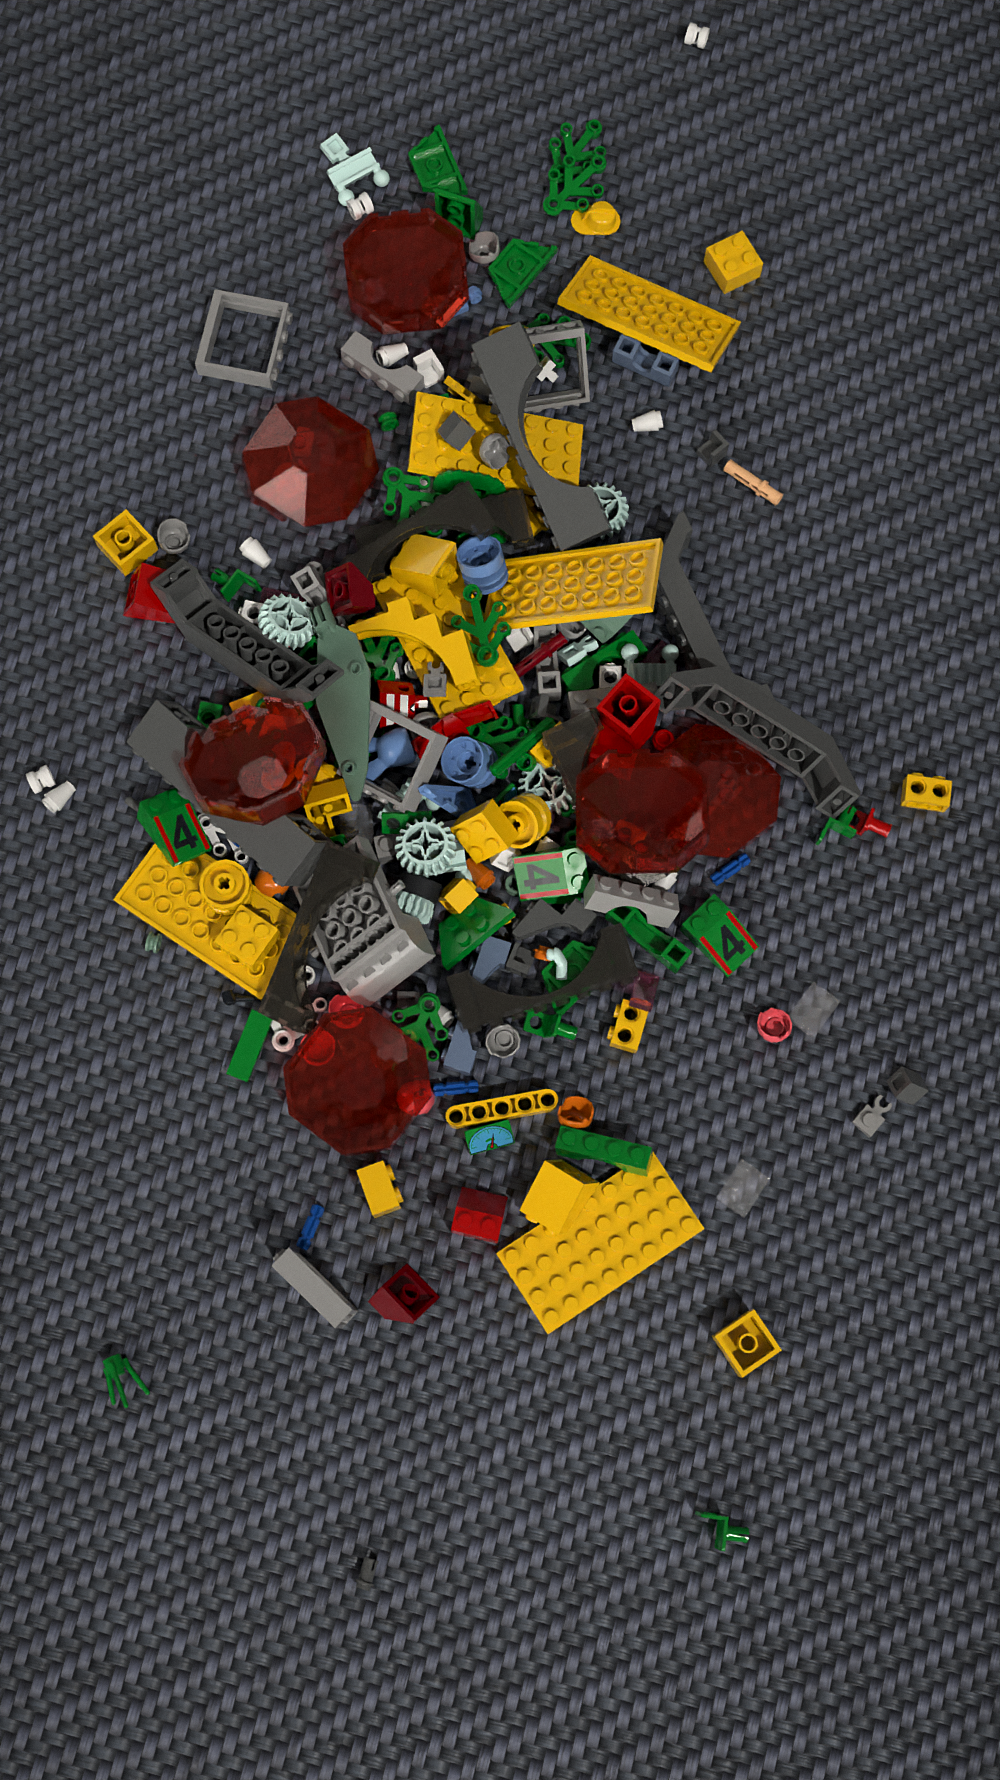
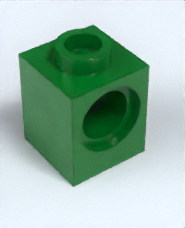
[197,701,225,738]

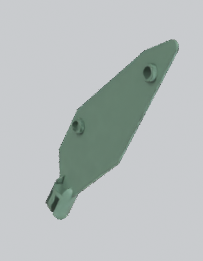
[308,602,371,801]

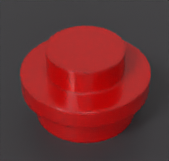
[652,729,674,751]

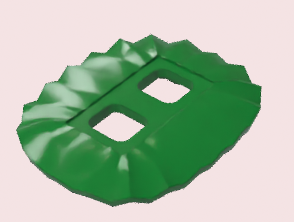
[432,469,506,507]

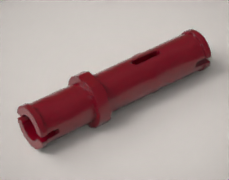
[513,631,568,678]

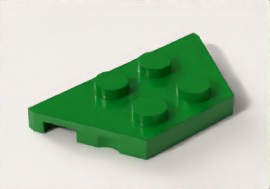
[408,124,468,195]
[488,238,558,309]
[438,897,516,971]
[541,940,620,1016]

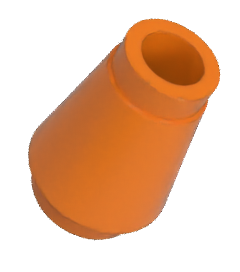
[466,857,496,890]

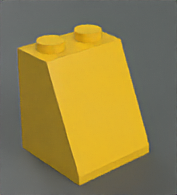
[390,533,459,600]
[519,1159,600,1236]

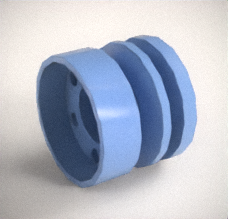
[456,535,509,595]
[441,736,498,789]

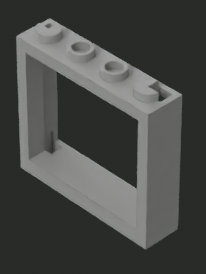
[195,289,293,389]
[524,320,590,412]
[336,700,448,813]
[272,1248,359,1329]

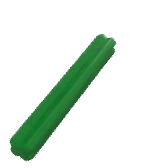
[489,717,556,777]

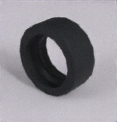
[400,873,442,903]

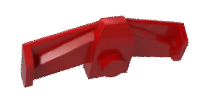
[411,700,499,760]

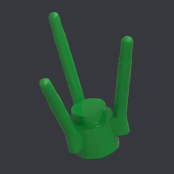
[102,1354,150,1408]

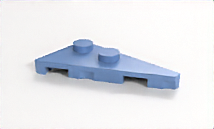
[418,784,477,818]

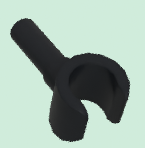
[222,990,255,1006]

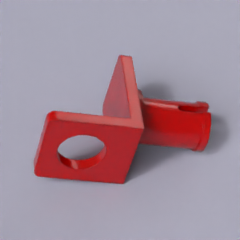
[847,807,892,838]

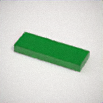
[226,1009,274,1082]

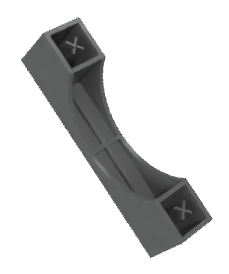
[471,321,613,551]
[126,699,335,887]

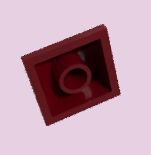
[324,562,376,617]
[368,1264,440,1324]

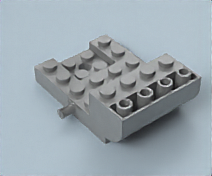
[293,835,436,1006]

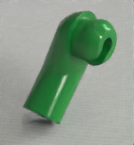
[512,704,536,732]

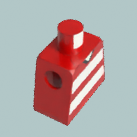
[377,680,428,728]

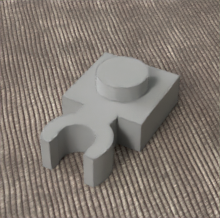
[423,662,447,697]
[851,1095,892,1138]

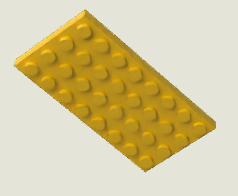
[557,255,741,373]
[407,391,583,496]
[484,538,663,632]
[371,568,524,720]
[113,844,312,1001]
[496,1152,704,1334]

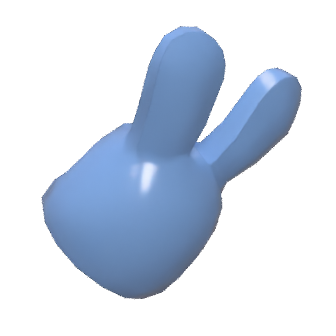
[366,727,417,782]

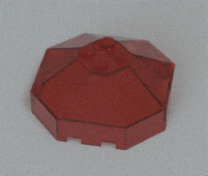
[343,208,469,335]
[242,396,379,527]
[178,696,327,826]
[640,724,781,858]
[576,749,710,874]
[283,1007,432,1157]

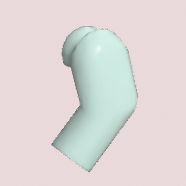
[546,947,567,980]

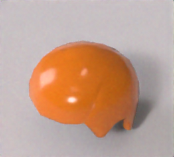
[254,869,290,897]
[557,1096,594,1130]

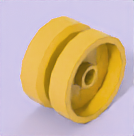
[499,793,552,849]
[199,859,254,915]

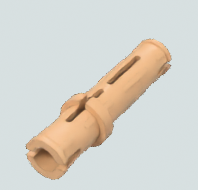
[723,459,784,506]

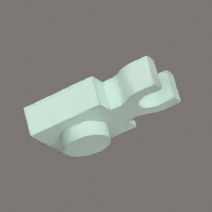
[320,133,351,164]
[557,635,599,667]

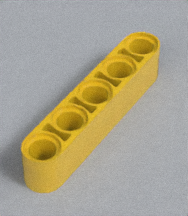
[446,1089,558,1129]

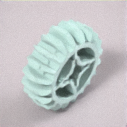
[586,482,629,540]
[257,593,316,650]
[518,761,578,817]
[395,817,457,878]
[396,891,434,924]

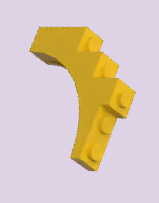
[348,596,482,692]

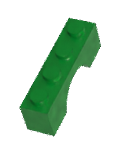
[560,630,648,694]
[605,906,692,974]
[555,1125,653,1177]

